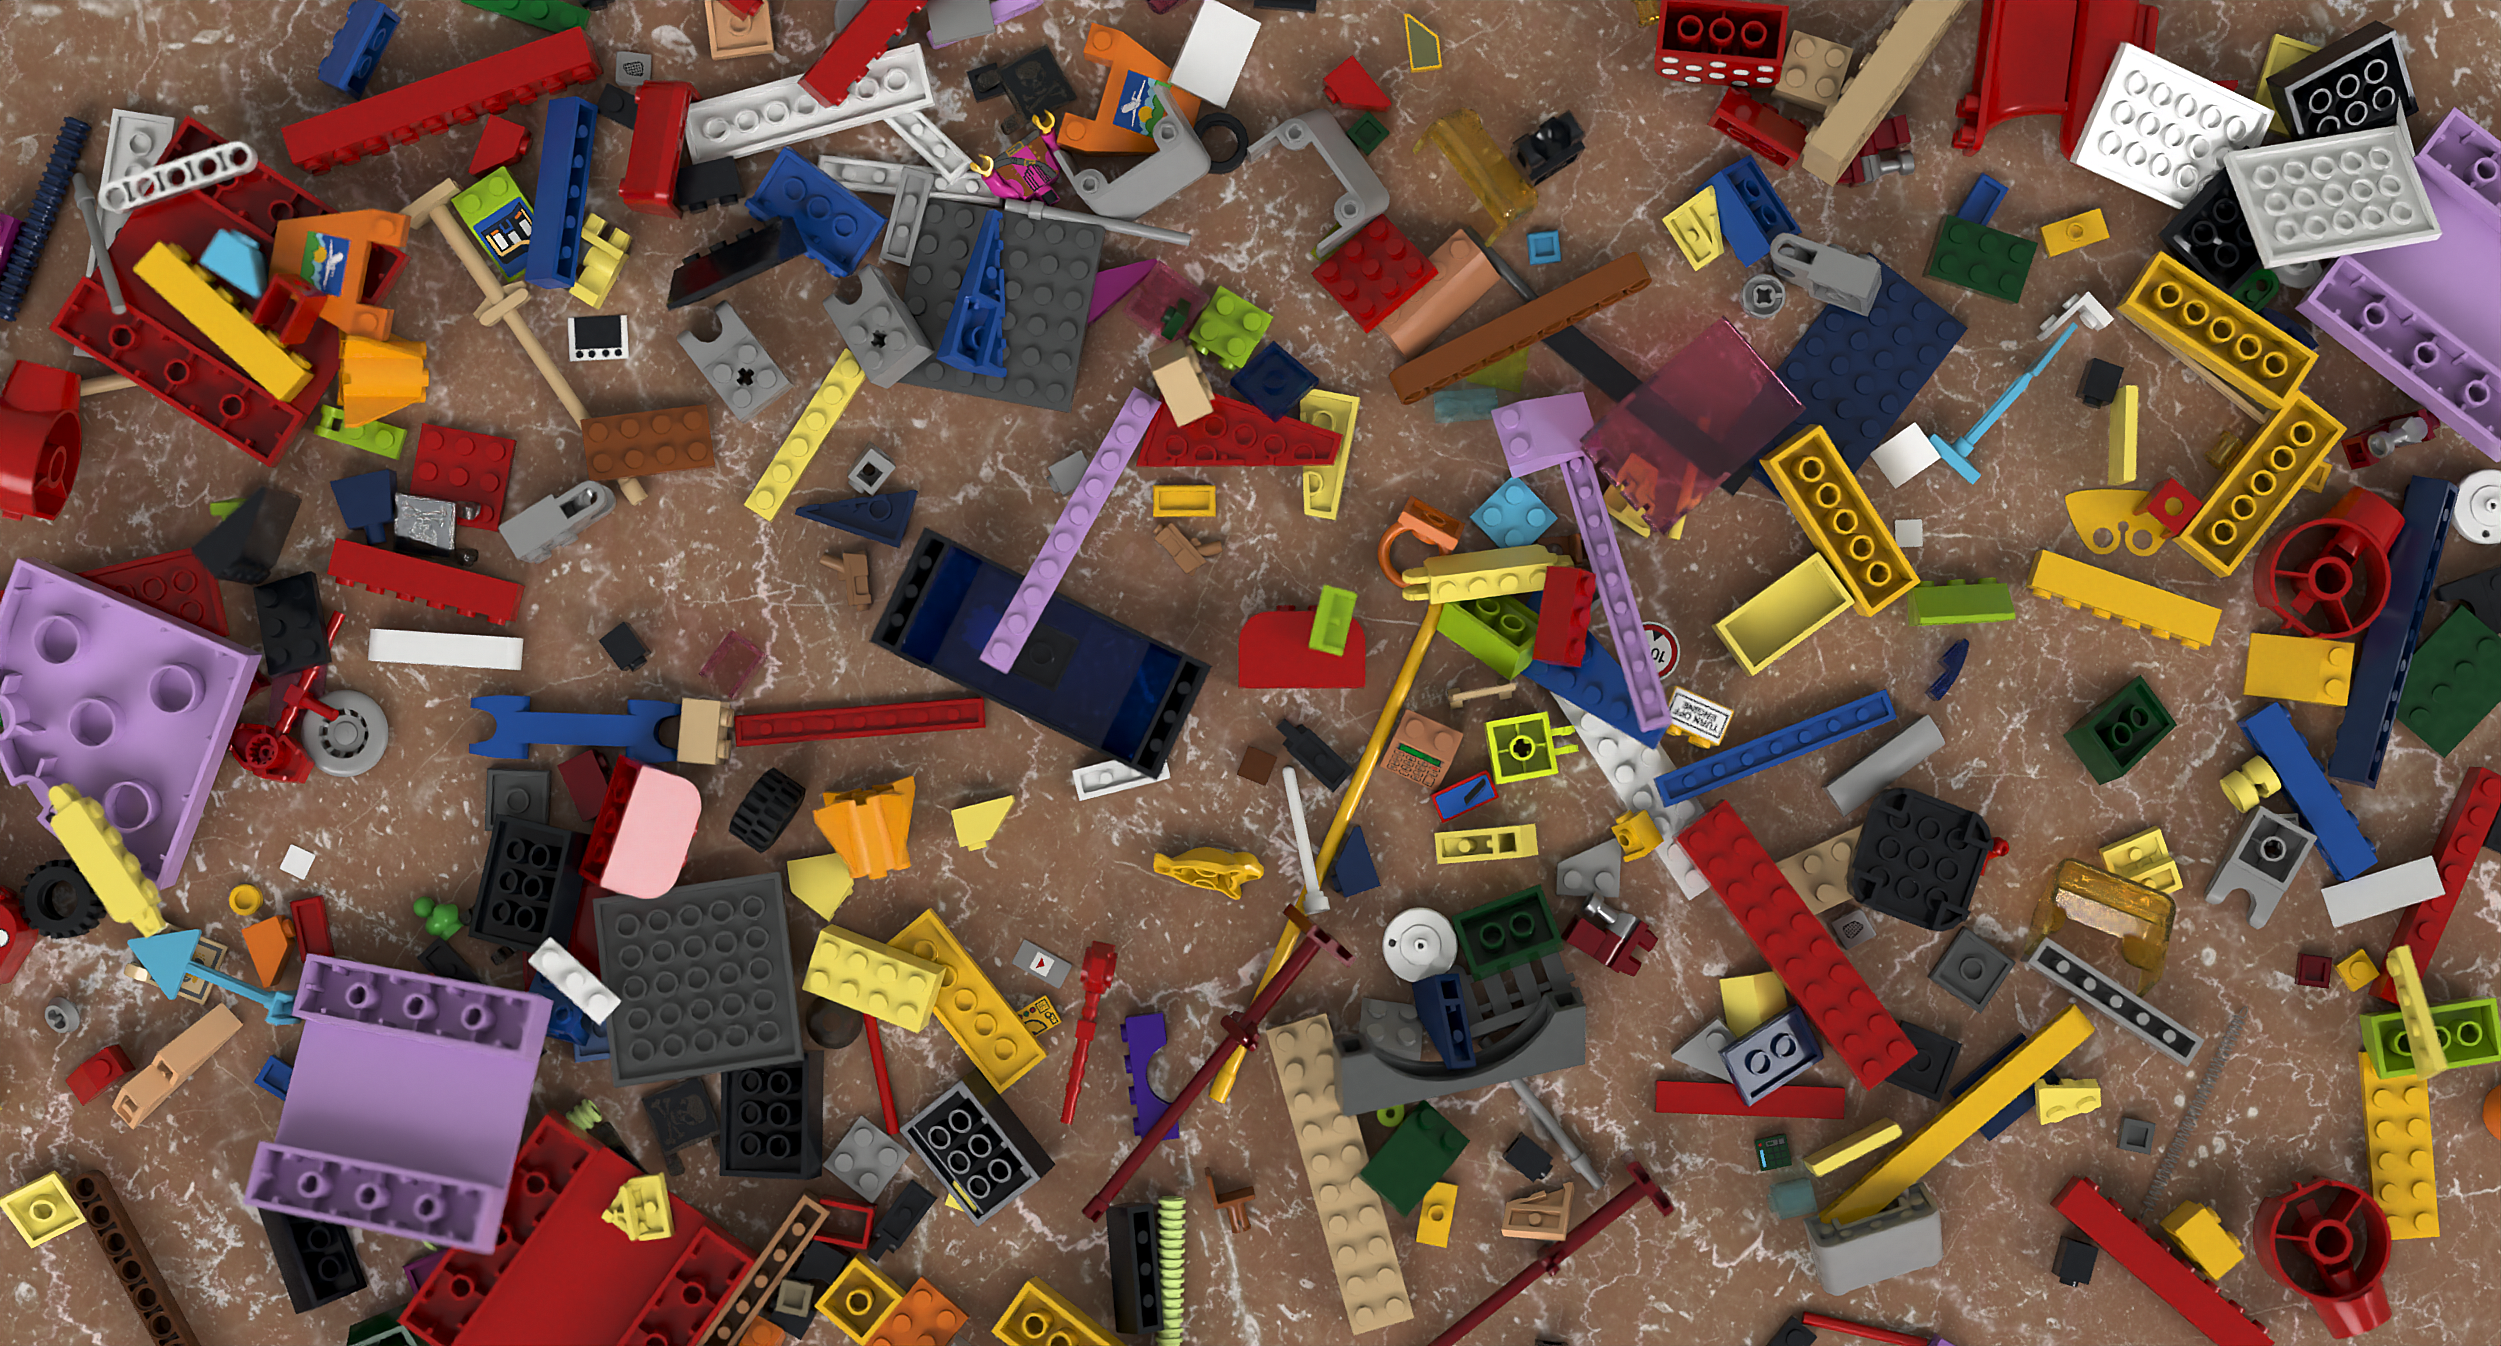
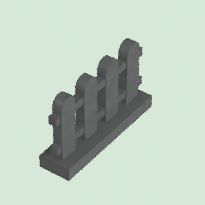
[1447,947,1583,1041]

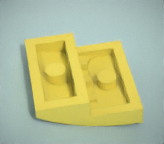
[2098,825,2183,911]

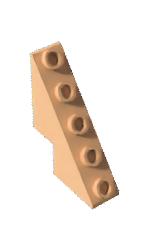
[112,1002,243,1129]

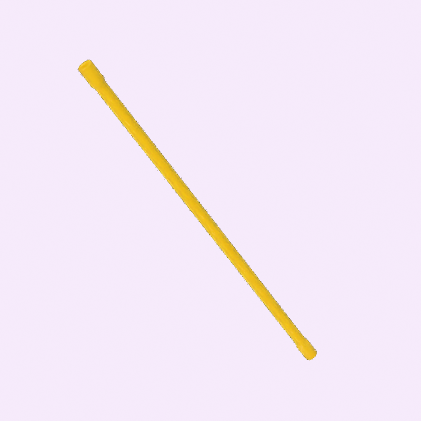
[1208,603,1445,1104]

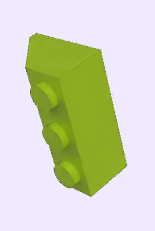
[1907,578,2016,627]
[1436,595,1539,680]

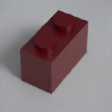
[557,749,611,822]

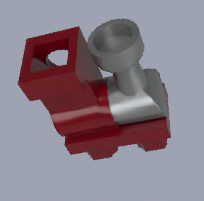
[1835,114,1915,188]
[2341,408,2441,470]
[1561,890,1658,977]

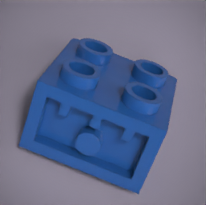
[528,970,590,1047]

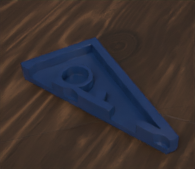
[795,490,919,549]

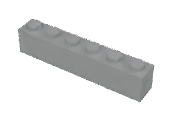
[2020,935,2205,1067]

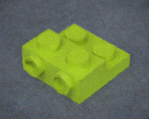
[1188,285,1274,372]

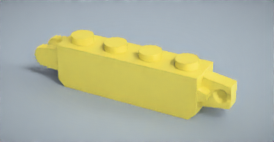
[1402,544,1574,604]
[47,783,166,938]

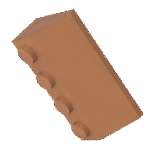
[1376,228,1501,362]

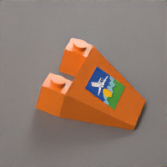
[1056,23,1202,158]
[267,209,412,341]

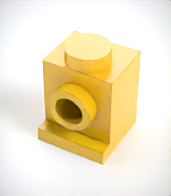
[1611,809,1664,862]

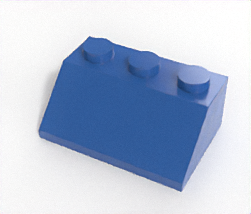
[317,0,401,101]
[1695,154,1802,268]

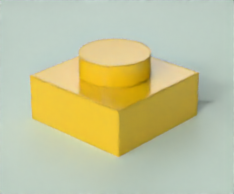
[2333,948,2380,992]

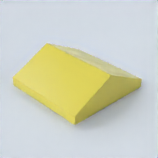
[1719,970,1788,1038]
[0,1170,86,1249]

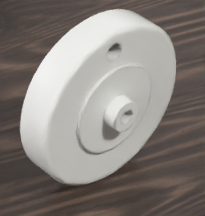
[2451,469,2501,545]
[1382,907,1458,983]

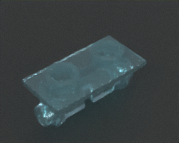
[1433,388,1498,424]

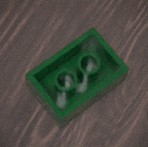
[1922,214,2038,305]
[1451,884,1563,982]

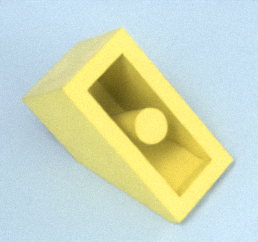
[951,795,1015,851]

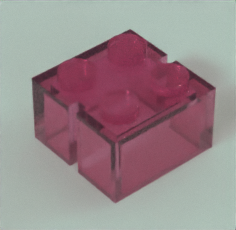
[1122,260,1210,345]

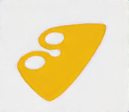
[2065,489,2183,556]

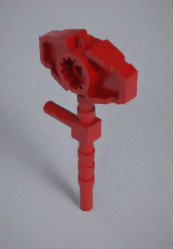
[227,610,346,784]
[1060,941,1118,1124]

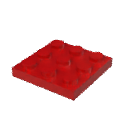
[1311,213,1439,334]
[405,423,517,533]

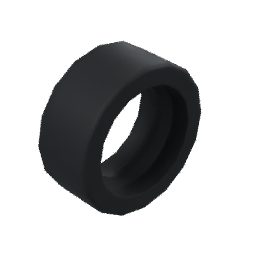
[1193,112,1249,175]

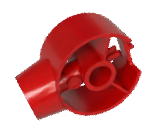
[0,359,82,522]
[2253,486,2406,639]
[2253,1175,2392,1339]

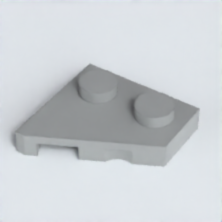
[1555,837,1621,898]
[1671,1015,1738,1084]

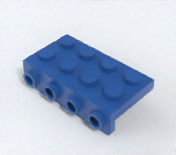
[744,145,889,278]

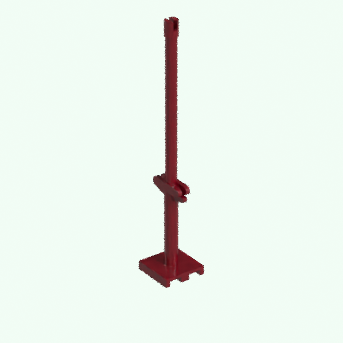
[1082,903,1357,1223]
[1427,1148,1675,1346]

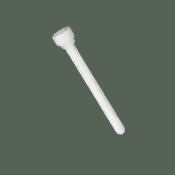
[1282,766,1330,915]

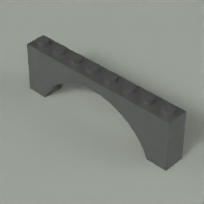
[1332,987,1586,1117]

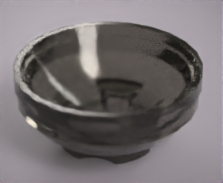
[806,996,863,1049]

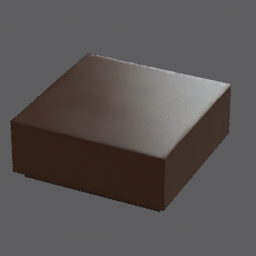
[1237,746,1277,786]

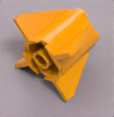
[337,328,429,428]
[813,775,916,879]

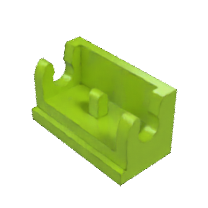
[1308,585,1357,656]

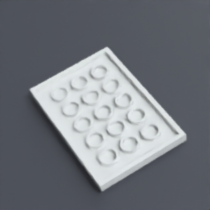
[2070,42,2275,211]
[2223,125,2443,268]

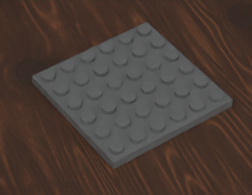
[896,198,1106,413]
[592,871,804,1088]

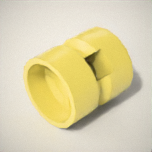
[2220,755,2281,813]

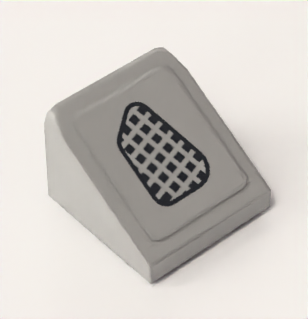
[615,51,652,86]
[1831,907,1877,950]

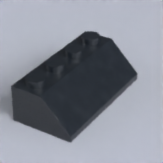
[257,1207,367,1314]

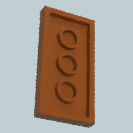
[580,404,715,482]

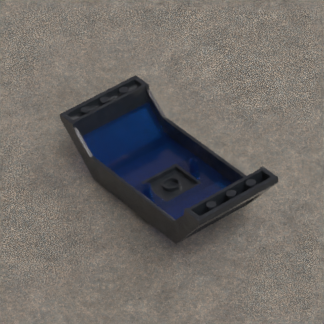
[869,527,1212,781]

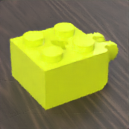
[1483,712,1579,785]

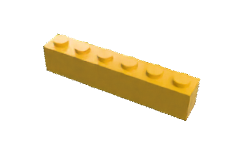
[2025,549,2222,650]

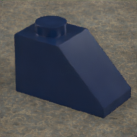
[1331,826,1381,898]

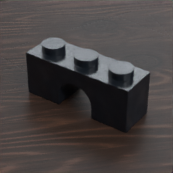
[767,1240,851,1340]

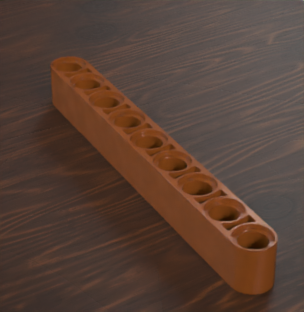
[1388,252,1652,405]

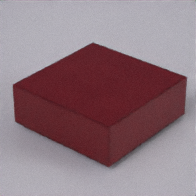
[2294,953,2332,989]

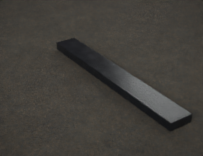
[1540,325,1753,497]

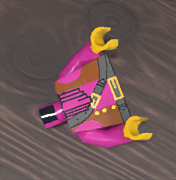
[970,110,1062,207]

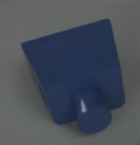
[330,469,398,546]

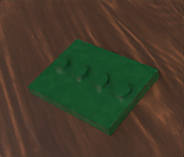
[2396,603,2501,758]

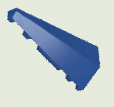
[936,209,1007,378]

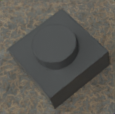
[2116,1117,2156,1155]

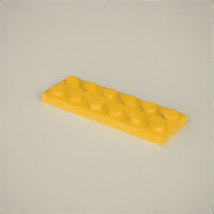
[886,908,1049,1095]
[2358,1051,2440,1240]

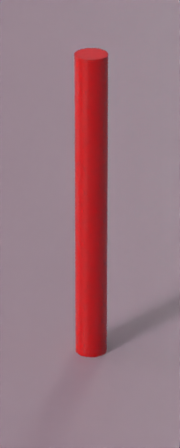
[862,1012,900,1135]
[1801,1311,1928,1346]

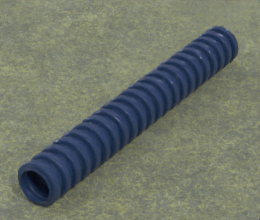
[0,116,92,322]

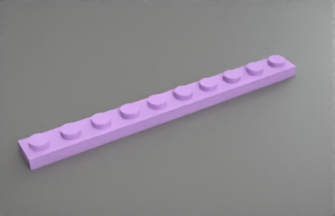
[979,387,1162,675]
[1560,454,1673,733]

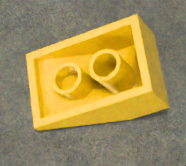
[2242,633,2355,707]

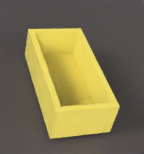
[1711,552,1855,677]
[802,924,947,1033]

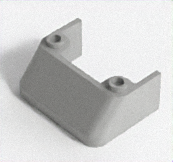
[1053,84,1211,222]
[1247,109,1390,259]

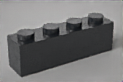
[1106,1202,1164,1335]

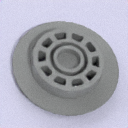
[301,690,389,777]

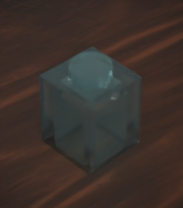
[1766,1177,1818,1220]

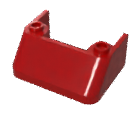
[618,80,703,220]

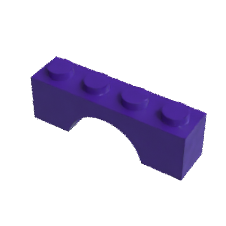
[1120,1011,1180,1141]

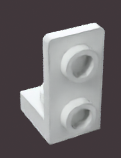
[2037,291,2114,342]

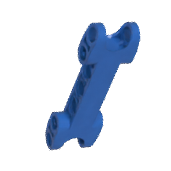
[469,695,682,763]

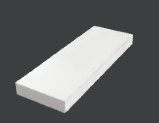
[2321,856,2445,928]

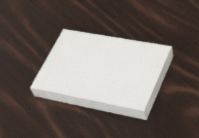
[1167,0,1261,109]

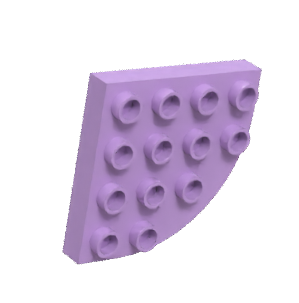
[0,557,262,890]

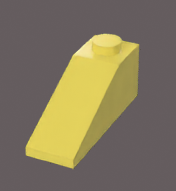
[1434,823,1538,864]

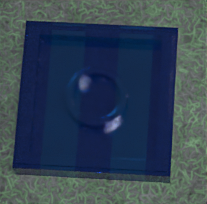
[1230,341,1319,423]

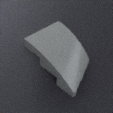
[926,0,996,46]

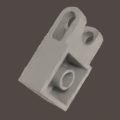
[1770,233,1882,317]
[823,263,935,389]
[677,300,794,424]
[498,481,616,564]
[2203,805,2317,929]

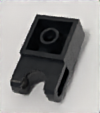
[1507,110,1585,191]
[2432,564,2501,634]

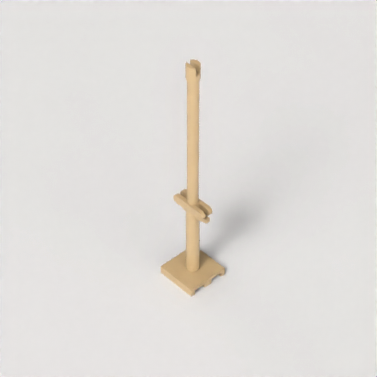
[398,178,648,506]

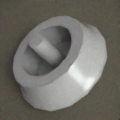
[45,997,80,1033]

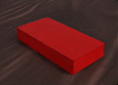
[289,895,335,963]

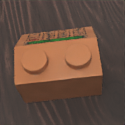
[1380,708,1464,791]

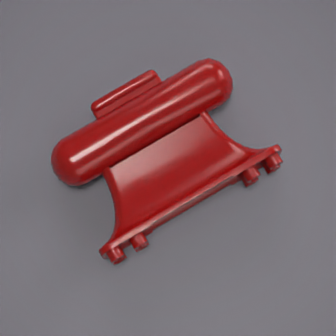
[1951,0,2159,169]

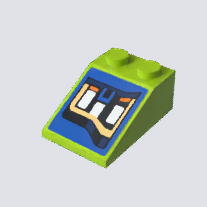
[451,166,534,283]

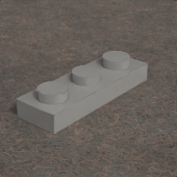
[879,166,935,266]

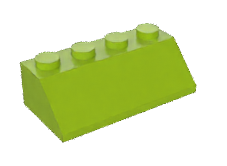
[2359,995,2501,1079]

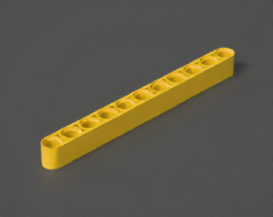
[1818,1003,2095,1225]

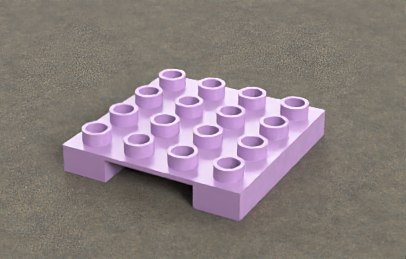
[2295,107,2501,463]
[243,953,553,1254]

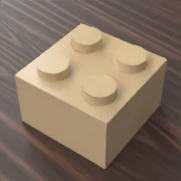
[1770,30,1854,114]
[1148,338,1215,427]
[677,698,734,765]

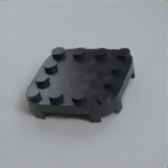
[1846,787,1994,932]

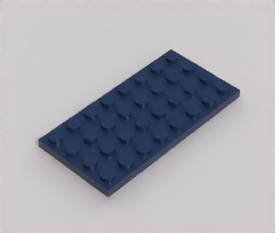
[1719,252,1968,505]

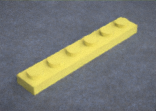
[744,348,866,523]

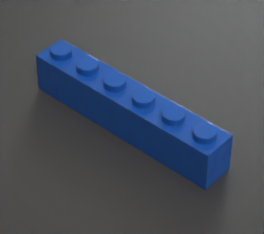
[524,96,598,289]
[2237,701,2379,882]

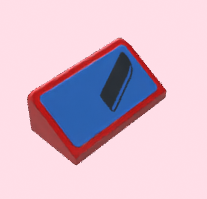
[1429,769,1499,824]

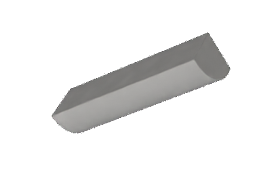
[1821,714,1945,818]

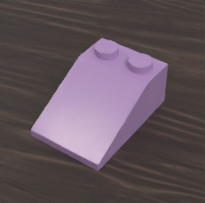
[1491,392,1603,479]

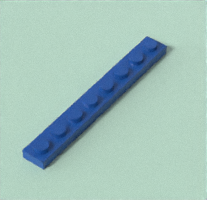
[1653,689,1897,808]

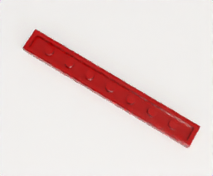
[734,697,986,747]

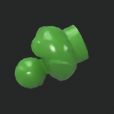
[413,896,464,942]

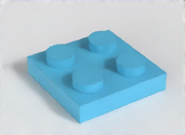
[1469,476,1558,549]

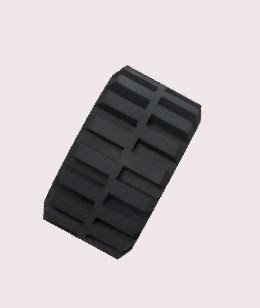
[729,767,806,854]
[19,859,107,939]

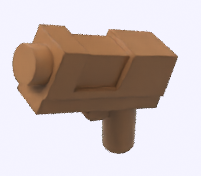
[1152,522,1223,576]
[820,550,873,611]

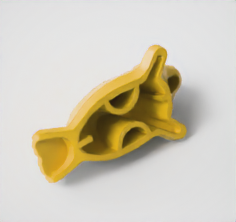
[1153,847,1264,900]

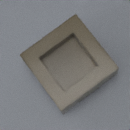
[775,1277,815,1317]

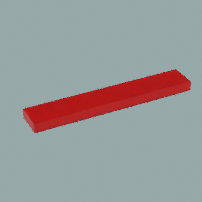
[1655,1080,1845,1119]

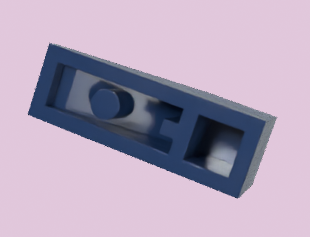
[1412,973,1477,1069]

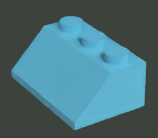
[199,229,270,299]

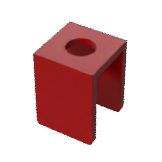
[251,274,329,344]
[2132,478,2203,539]
[812,1194,878,1250]

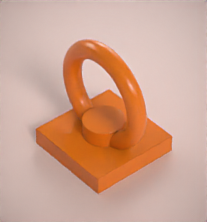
[1377,495,1466,589]

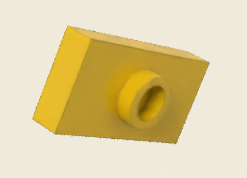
[2039,208,2110,258]
[1415,1181,1458,1248]

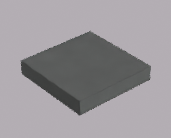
[484,768,552,831]
[1927,926,2016,1014]

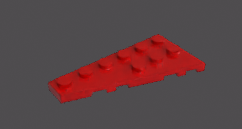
[1136,392,1344,468]

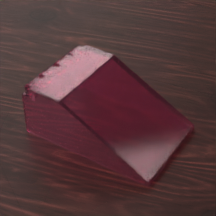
[1579,315,1807,534]

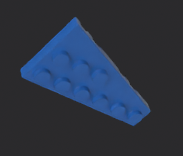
[1520,590,1670,750]

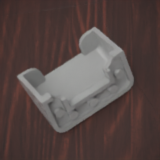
[1803,1182,1944,1296]

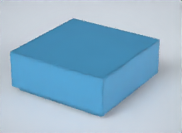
[1526,230,1561,266]

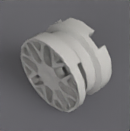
[1739,274,1786,320]

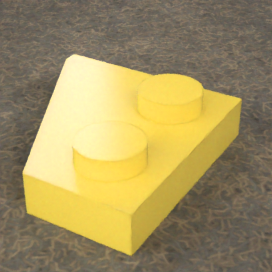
[1662,185,1724,271]

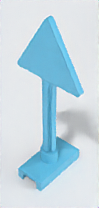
[1927,322,2078,484]
[127,929,302,1025]

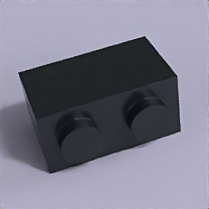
[675,156,746,214]

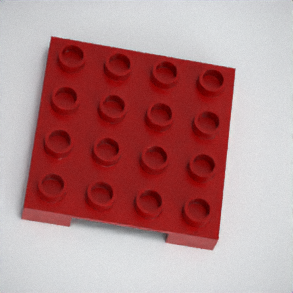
[48,115,411,468]
[397,1108,759,1346]

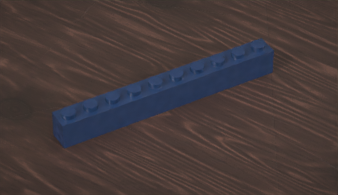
[2328,475,2460,789]

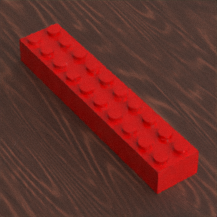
[281,26,604,176]
[1671,799,1919,1091]

